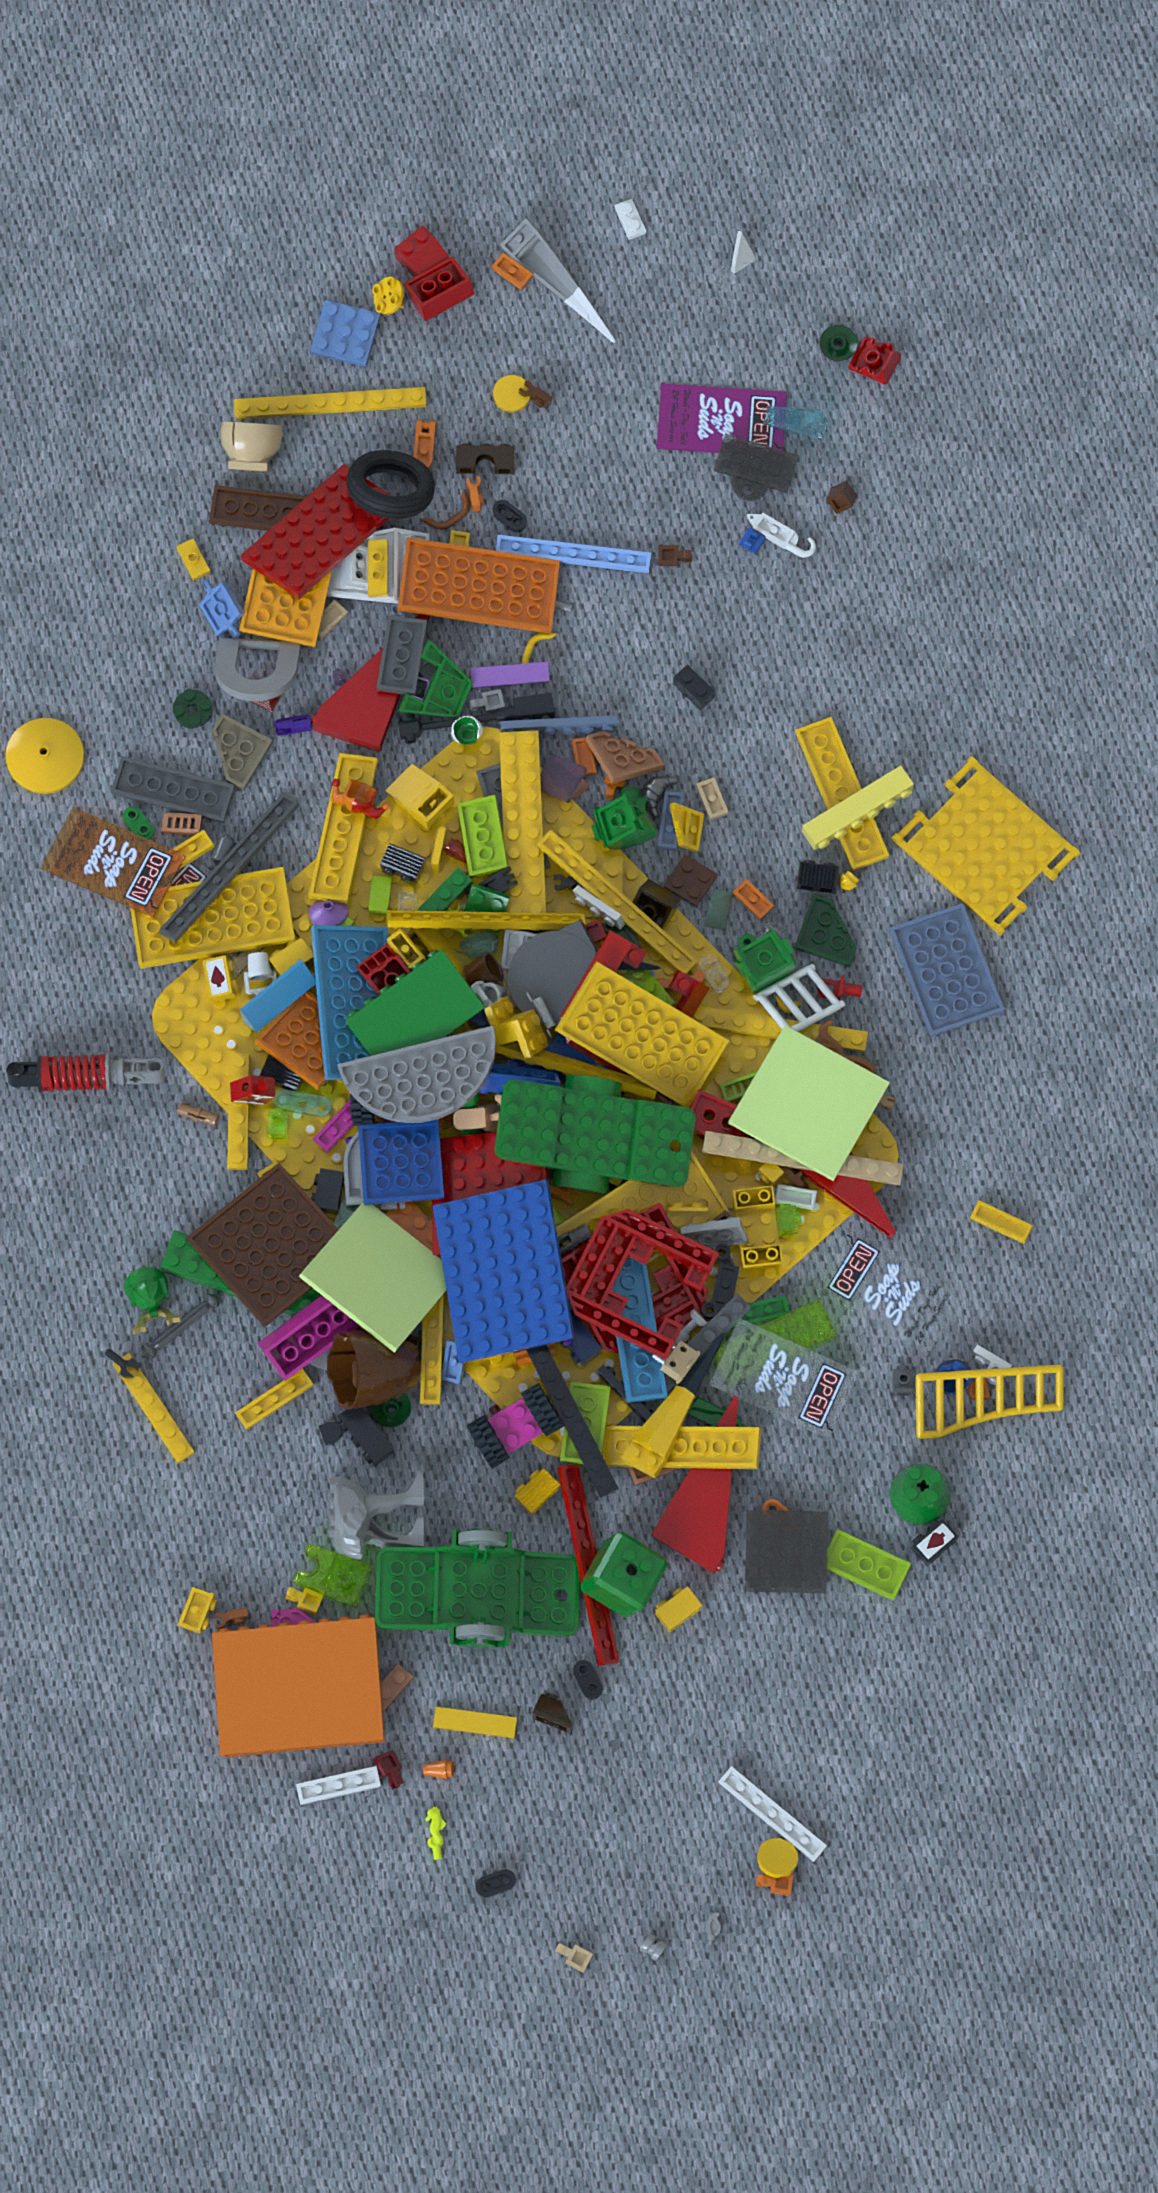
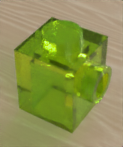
[267,1108,289,1139]
[775,1204,801,1236]

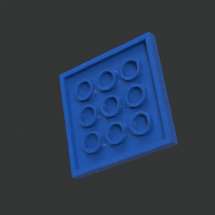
[358,1119,444,1205]

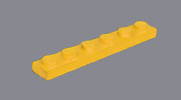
[227,1052,250,1170]
[420,1294,444,1405]
[113,1353,195,1464]

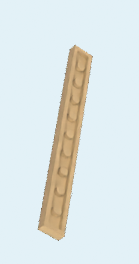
[702,1131,903,1186]

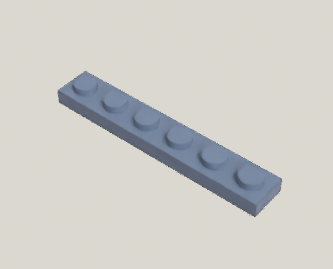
[500,715,618,736]

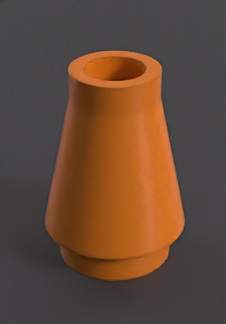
[423,1759,454,1779]

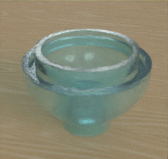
[459,932,499,960]

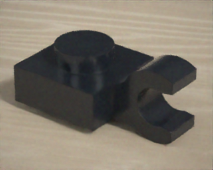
[554,874,585,891]

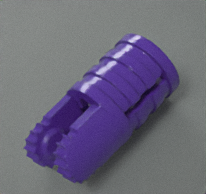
[275,714,311,736]

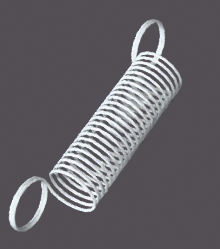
[526,992,556,1039]

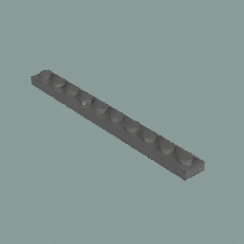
[159,792,300,943]

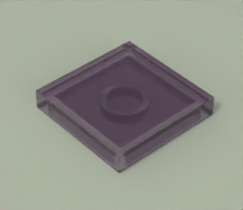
[540,754,587,803]

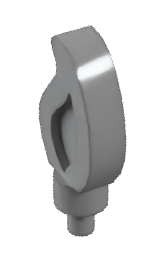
[706,1913,721,1946]

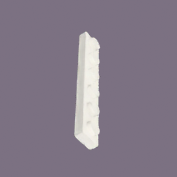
[718,1766,827,1862]

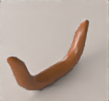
[421,489,470,530]

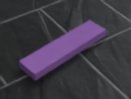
[471,662,550,688]

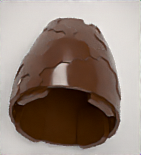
[327,1330,421,1410]

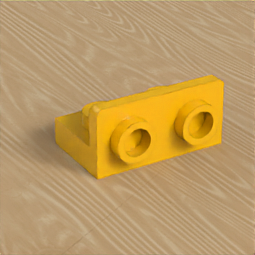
[666,1203,709,1231]

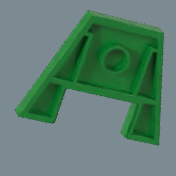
[398,640,473,718]

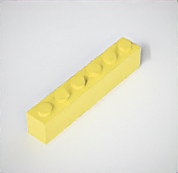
[802,765,914,851]

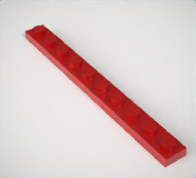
[557,1464,620,1666]

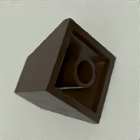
[532,1692,572,1734]

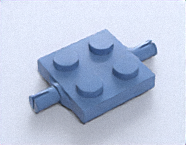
[199,579,245,638]

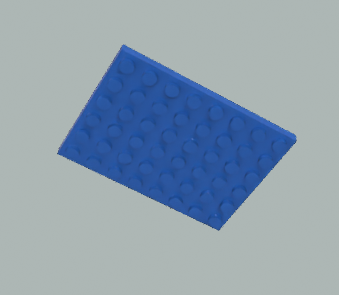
[433,1180,575,1364]

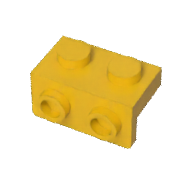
[178,1587,218,1634]

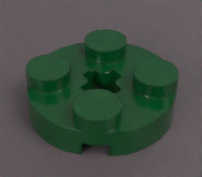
[173,689,212,729]

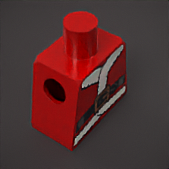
[230,1075,276,1105]

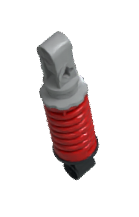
[6,1053,165,1093]

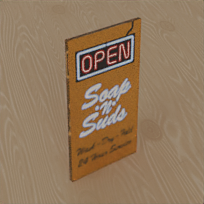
[40,807,186,917]

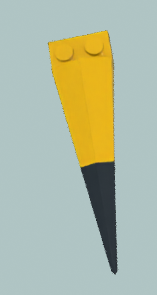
[621,1333,724,1478]

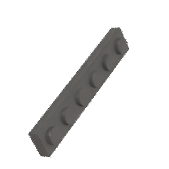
[664,1294,752,1393]

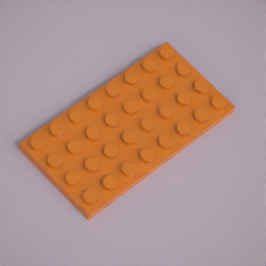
[397,537,560,634]

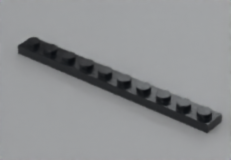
[526,1345,619,1498]

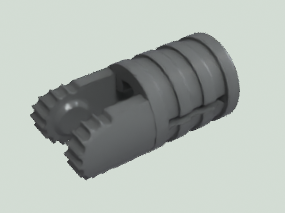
[558,1223,592,1255]

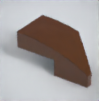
[777,1165,809,1189]

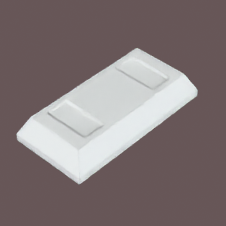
[775,1184,817,1210]

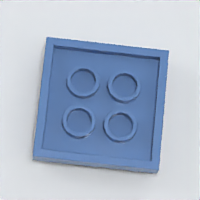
[310,300,381,367]

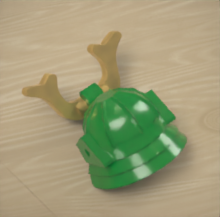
[124,1267,182,1335]

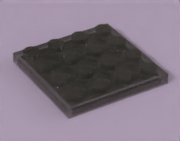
[745,1510,829,1594]

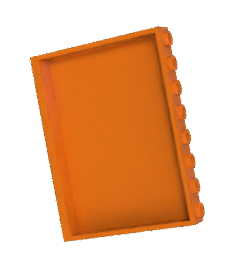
[212,1615,386,1758]

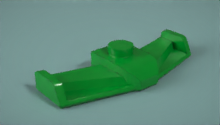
[687,1397,744,1427]

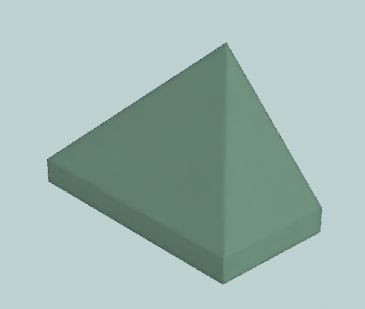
[705,889,733,930]

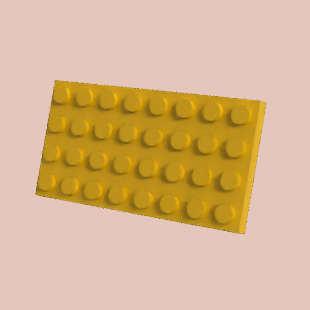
[129,867,295,969]
[555,961,729,1108]
[556,1147,729,1264]

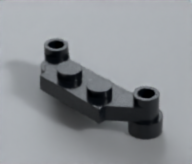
[702,1244,740,1319]

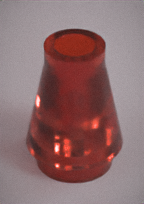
[443,837,467,864]

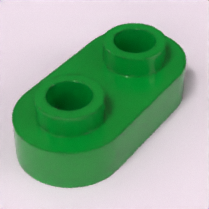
[123,806,154,842]

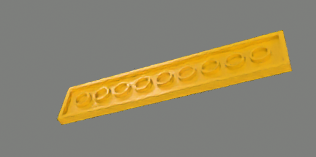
[499,731,546,914]

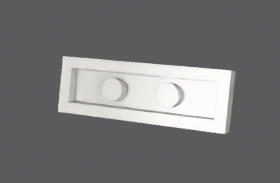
[573,885,625,930]

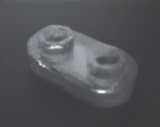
[699,955,729,992]

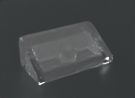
[398,891,418,932]

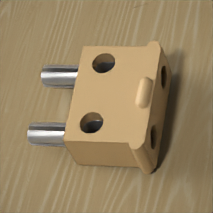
[652,1340,700,1384]

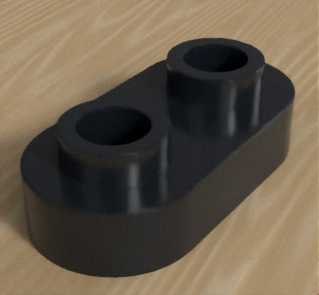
[492,500,527,532]
[573,1660,603,1700]
[476,1869,516,1898]

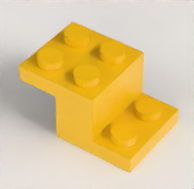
[484,996,548,1059]

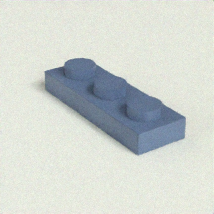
[657,791,685,851]

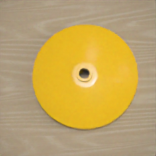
[6,718,84,794]

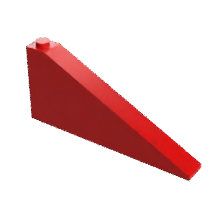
[311,614,430,752]
[790,1152,896,1240]
[651,1396,739,1574]

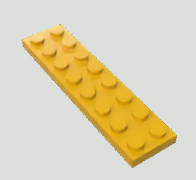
[795,717,889,871]
[309,753,378,904]
[602,1426,761,1469]

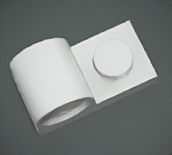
[972,1345,1012,1385]

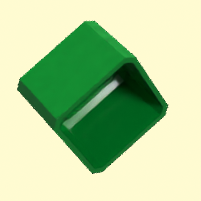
[580,1532,668,1618]

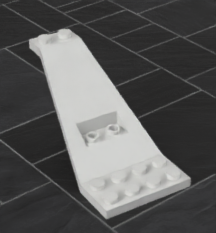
[327,527,429,604]

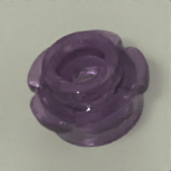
[332,668,346,687]

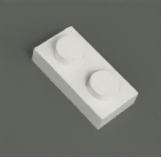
[614,199,646,240]

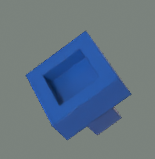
[739,528,766,554]

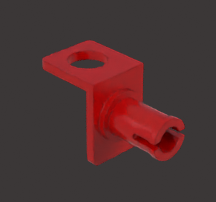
[817,975,862,1000]

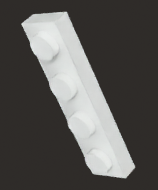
[296,1766,381,1805]

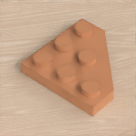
[585,731,664,784]

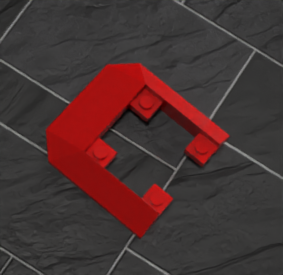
[560,930,710,1076]
[561,1202,708,1354]
[566,1209,719,1360]

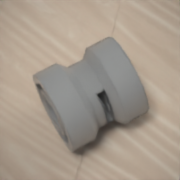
[639,1933,668,1962]

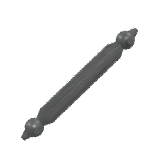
[141,1293,221,1358]

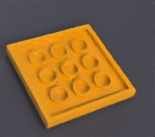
[239,569,332,648]

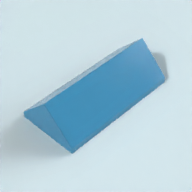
[240,959,316,1032]

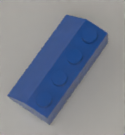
[479,1063,560,1095]

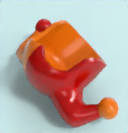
[332,779,391,819]

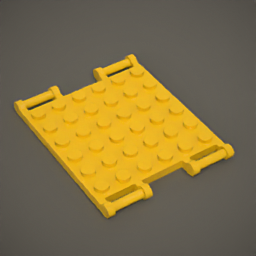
[891,756,1081,936]

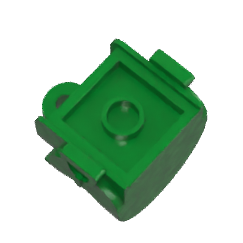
[591,786,657,850]
[733,928,796,994]

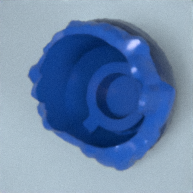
[935,1359,974,1395]

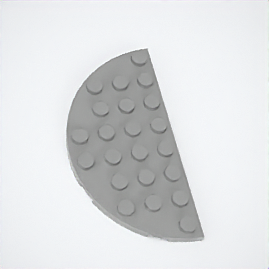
[337,1026,496,1123]

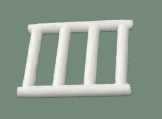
[753,964,845,1032]

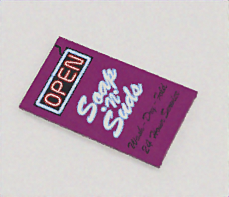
[656,383,787,457]

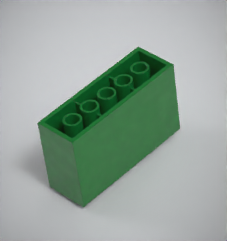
[345,949,486,1056]

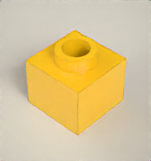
[758,1163,784,1187]

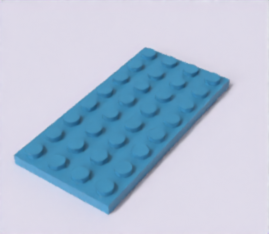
[311,925,388,1080]

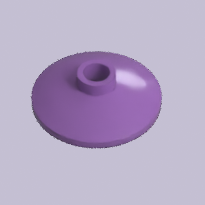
[309,900,348,926]

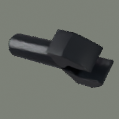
[105,1348,139,1379]

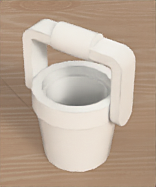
[244,952,277,995]
[471,981,507,1007]

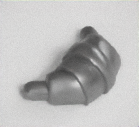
[641,776,678,818]

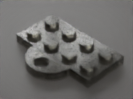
[714,433,799,501]

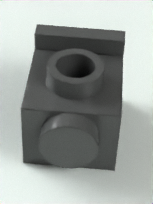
[893,1365,914,1396]

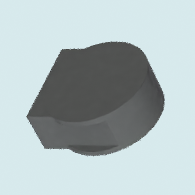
[508,919,598,1025]

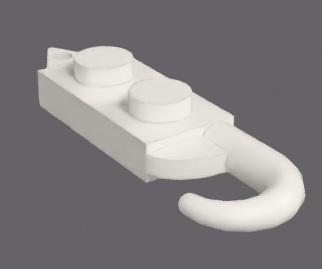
[747,513,816,558]

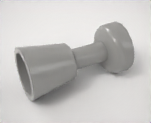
[675,1309,708,1344]

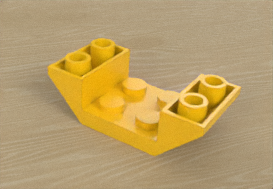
[733,1185,783,1269]

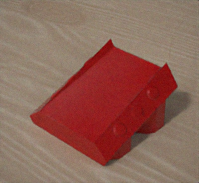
[848,337,901,385]

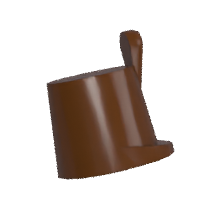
[463,952,504,986]

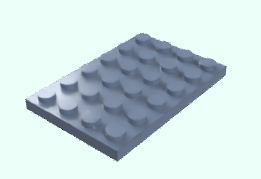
[889,903,1005,1037]

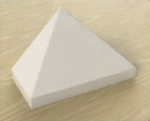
[731,231,755,274]

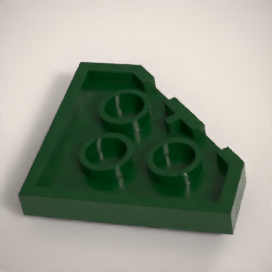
[794,893,857,968]

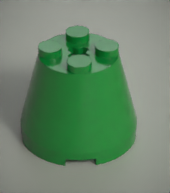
[890,1463,951,1525]

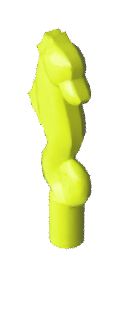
[425,1806,446,1860]

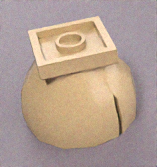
[220,422,282,472]

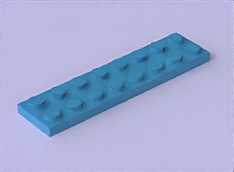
[612,1257,668,1403]

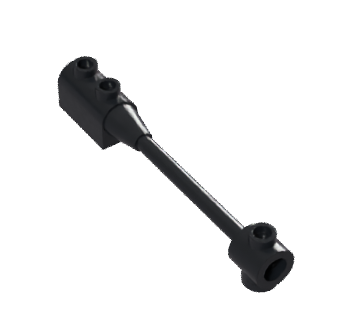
[398,693,555,744]

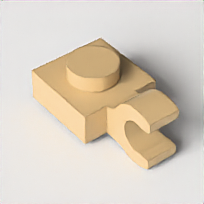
[555,1943,593,1973]

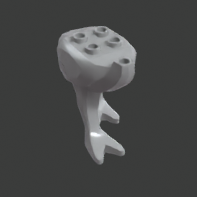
[328,1471,424,1560]

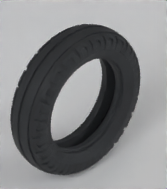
[346,450,435,519]

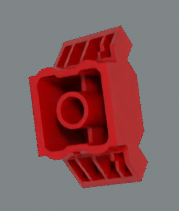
[356,943,411,996]

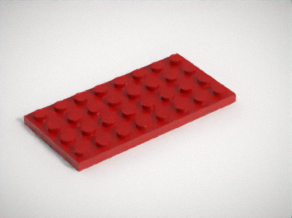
[241,464,392,599]

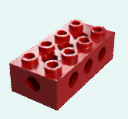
[690,1090,756,1162]

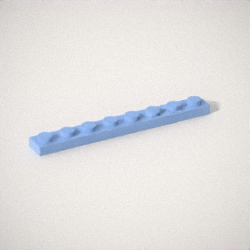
[496,535,651,573]

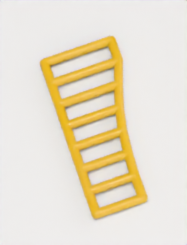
[915,1365,1064,1439]

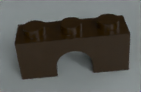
[456,443,514,474]

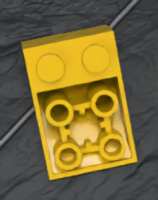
[385,764,454,830]

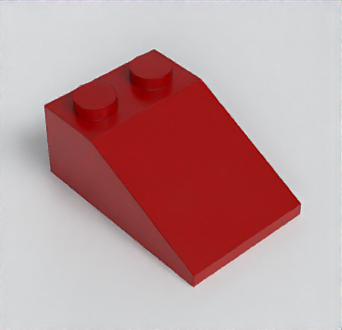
[394,225,450,277]

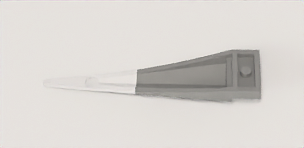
[500,218,616,343]

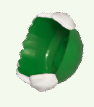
[451,715,483,745]

